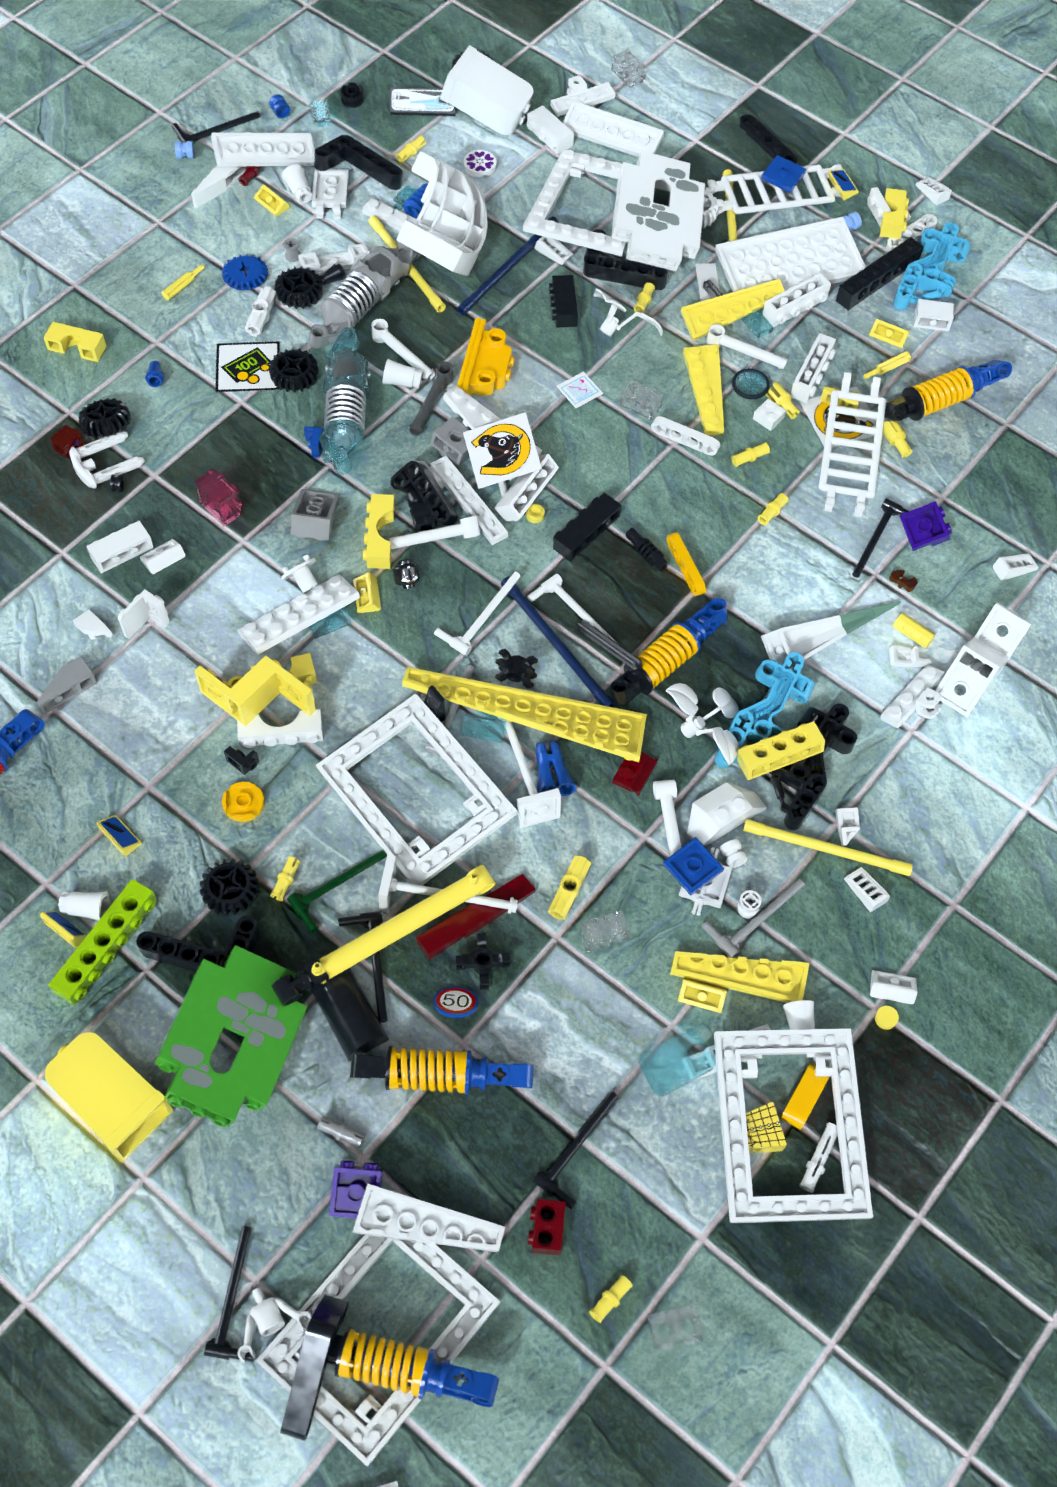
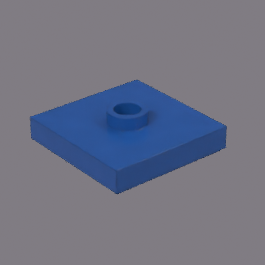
[761,155,807,193]
[663,837,724,896]

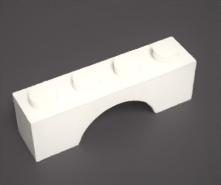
[237,709,323,748]

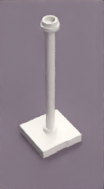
[498,717,561,828]
[378,855,518,914]

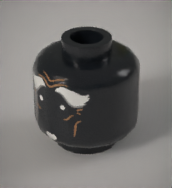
[392,559,420,589]

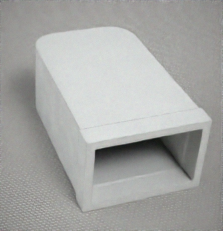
[440,45,533,135]

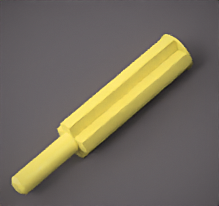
[162,264,205,301]
[863,351,911,379]

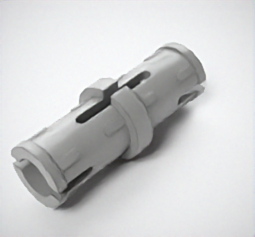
[317,1115,366,1148]

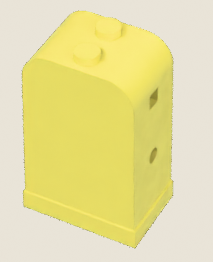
[45,1032,174,1163]

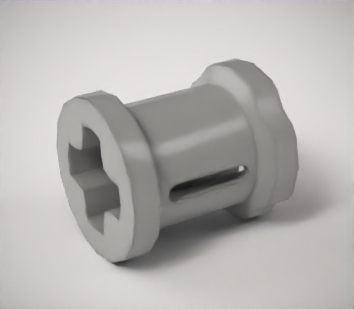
[283,238,300,262]

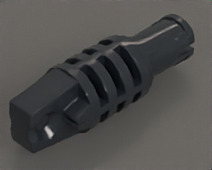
[625,528,667,572]

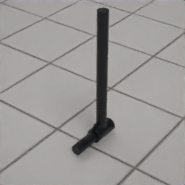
[171,111,260,144]
[852,498,909,578]
[338,911,388,1023]
[532,1092,618,1210]
[204,1226,256,1362]

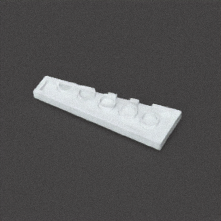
[353,1184,505,1252]

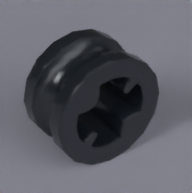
[110,474,124,492]

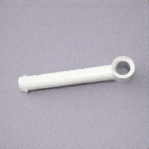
[372,319,435,381]
[706,324,788,370]
[389,516,481,550]
[653,779,682,856]

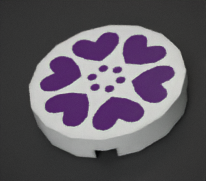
[463,150,497,178]

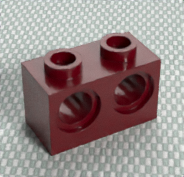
[527,1199,566,1256]

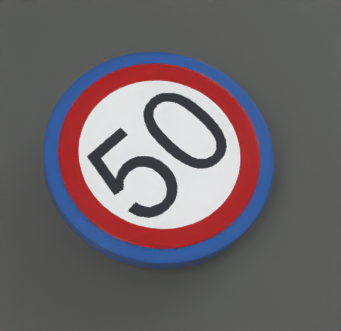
[433,987,478,1018]

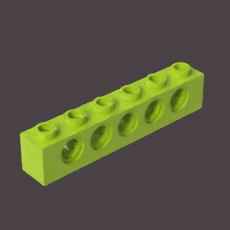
[48,879,157,1006]

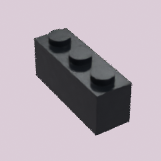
[549,275,578,328]

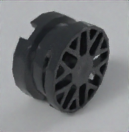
[340,82,364,108]

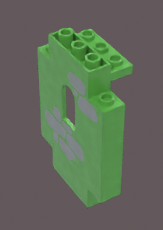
[154,945,308,1127]

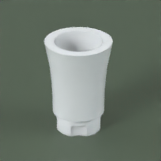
[282,164,312,204]
[383,359,423,388]
[58,891,111,921]
[783,1000,815,1030]

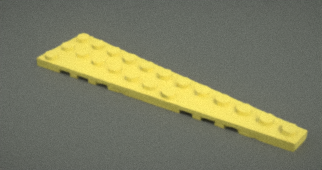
[402,667,647,762]

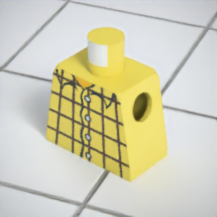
[746,1102,787,1153]

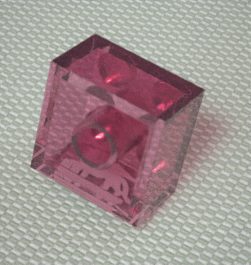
[195,468,242,526]

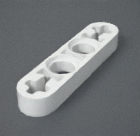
[886,214,938,252]
[651,416,720,456]

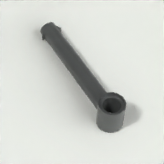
[409,361,453,436]

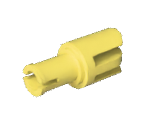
[765,381,800,419]
[882,420,913,458]

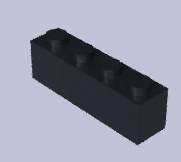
[553,492,622,562]

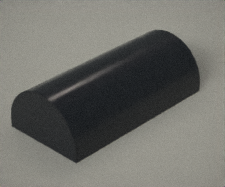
[311,968,389,1061]

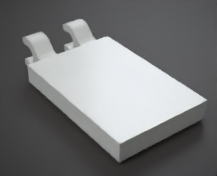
[312,169,349,219]

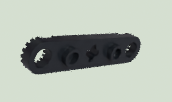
[739,115,797,164]

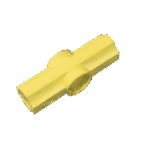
[548,856,591,920]

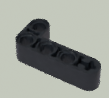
[391,461,458,526]

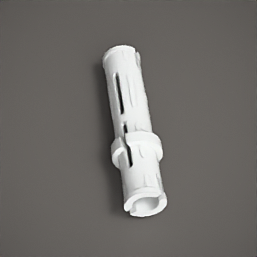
[799,1122,838,1193]

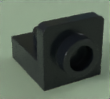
[224,746,259,775]

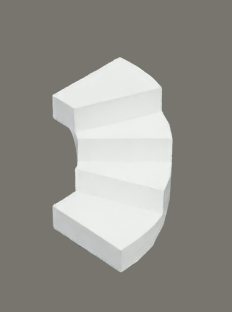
[396,151,488,276]

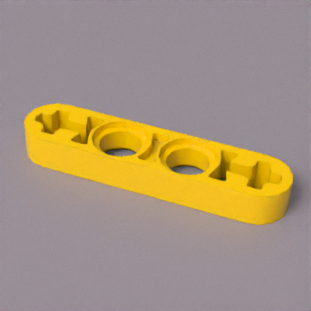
[666,532,706,596]

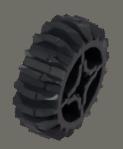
[275,266,323,309]
[269,348,319,393]
[79,398,130,438]
[200,857,259,916]

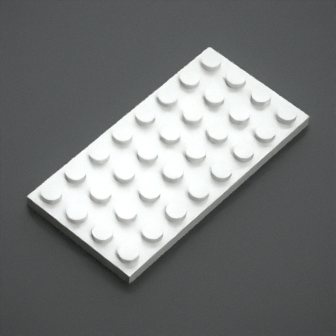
[715,217,866,292]

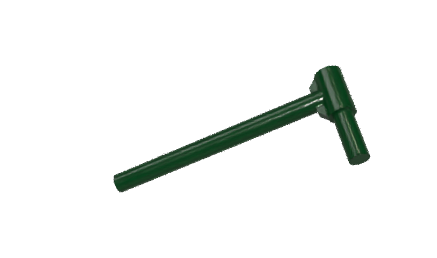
[287,849,387,933]

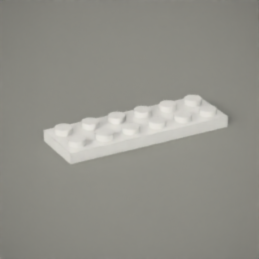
[563,101,664,157]
[211,133,315,166]
[238,574,360,655]

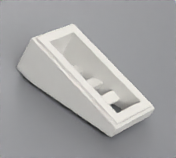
[916,177,952,206]
[534,236,573,265]
[993,553,1038,580]
[844,867,890,913]

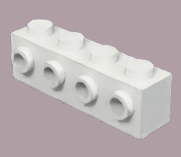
[762,273,831,327]
[791,333,836,403]
[495,454,559,522]

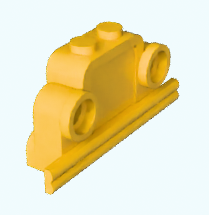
[457,318,515,396]

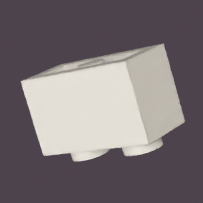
[914,299,954,332]

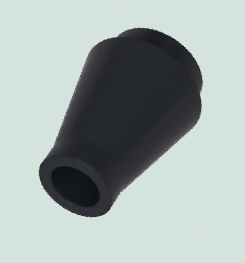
[319,263,346,286]

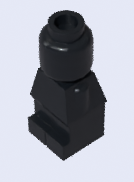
[406,487,435,532]

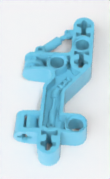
[893,222,971,310]
[714,652,815,768]

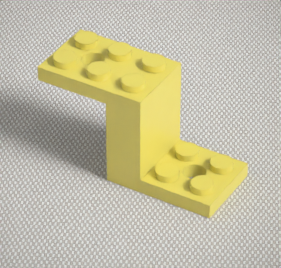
[194,655,316,727]

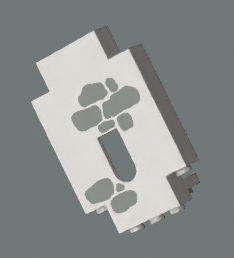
[611,150,705,271]

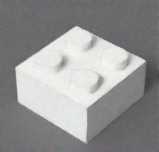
[753,399,786,431]

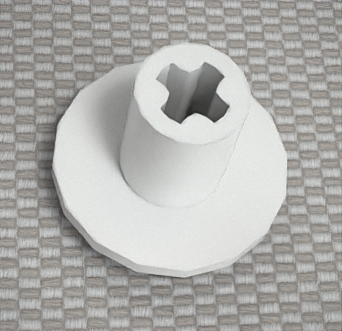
[281,554,318,593]

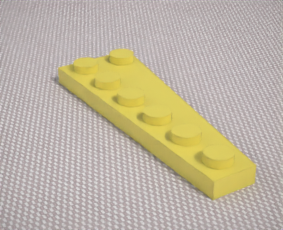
[681,279,785,341]
[683,344,724,436]
[670,951,809,1003]

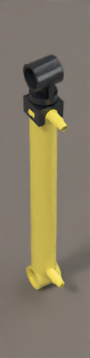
[271,865,496,1006]

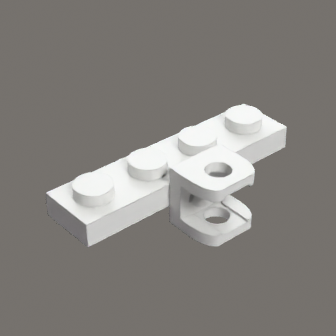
[550,75,615,117]
[881,664,945,728]

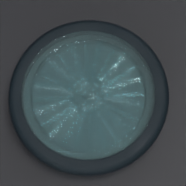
[732,369,770,399]

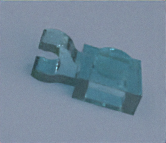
[393,185,417,211]

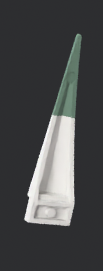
[761,601,901,668]

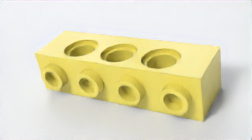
[737,721,825,780]

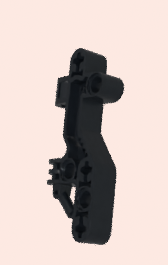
[769,704,857,830]

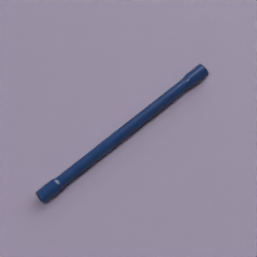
[457,216,559,316]
[501,577,615,707]

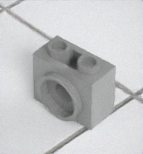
[430,417,470,466]

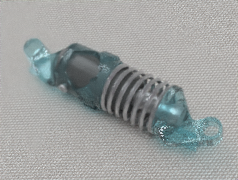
[319,327,370,475]

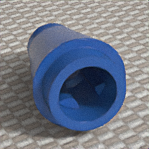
[145,361,164,387]

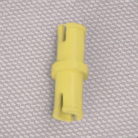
[395,135,426,163]
[634,283,655,313]
[731,442,770,467]
[758,493,789,525]
[270,856,301,901]
[589,1275,633,1323]

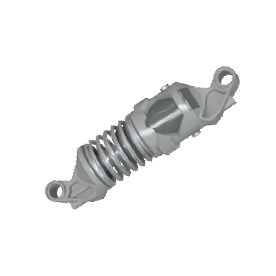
[309,241,418,349]

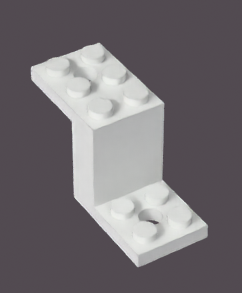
[935,603,1032,717]

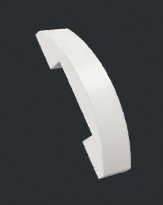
[298,243,368,273]

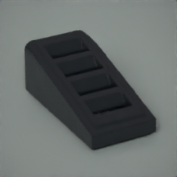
[424,685,445,722]

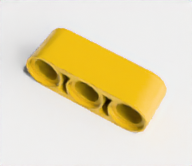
[780,1062,829,1130]

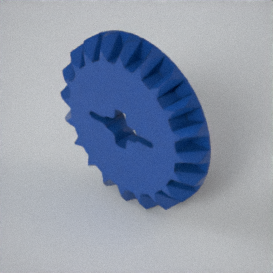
[222,254,268,290]

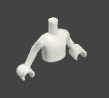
[238,1287,312,1364]

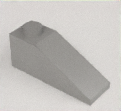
[37,656,97,715]

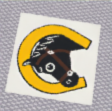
[800,386,883,448]
[463,412,542,489]

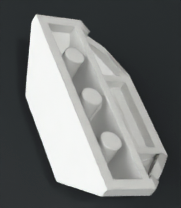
[687,782,767,847]

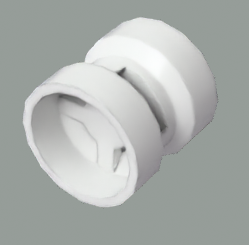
[720,839,748,868]
[737,890,762,919]

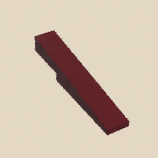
[416,874,536,960]

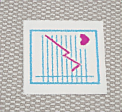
[556,372,604,408]

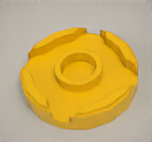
[221,781,265,822]

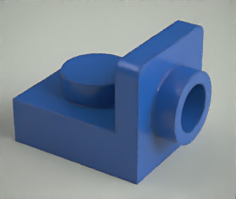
[304,426,325,458]

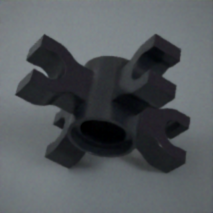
[495,649,538,689]
[456,933,510,990]

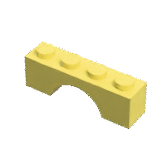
[363,494,395,569]

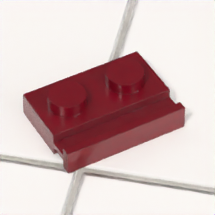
[612,752,658,795]

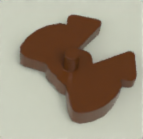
[889,570,918,592]

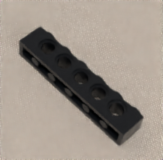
[836,237,924,310]

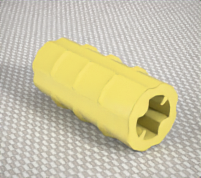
[893,612,936,649]

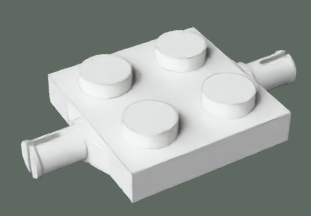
[679,847,732,916]

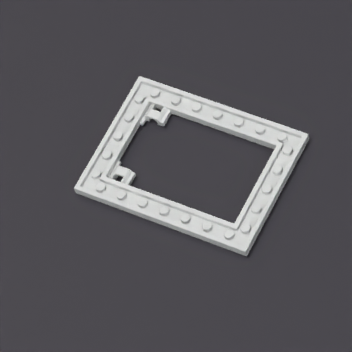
[523,149,628,256]
[316,694,518,885]
[714,1028,873,1223]
[256,1235,500,1467]

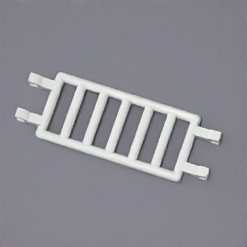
[706,164,842,214]
[819,372,886,517]

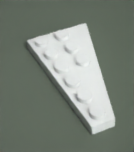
[443,385,542,481]

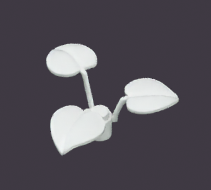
[593,288,663,337]
[666,683,739,765]

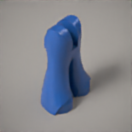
[536,741,576,796]

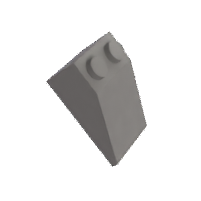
[290,489,339,541]

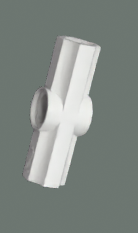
[245,286,277,337]

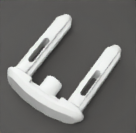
[69,431,145,489]

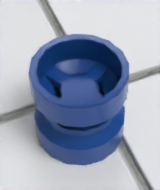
[269,94,290,119]

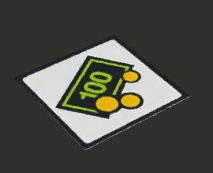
[215,341,280,392]

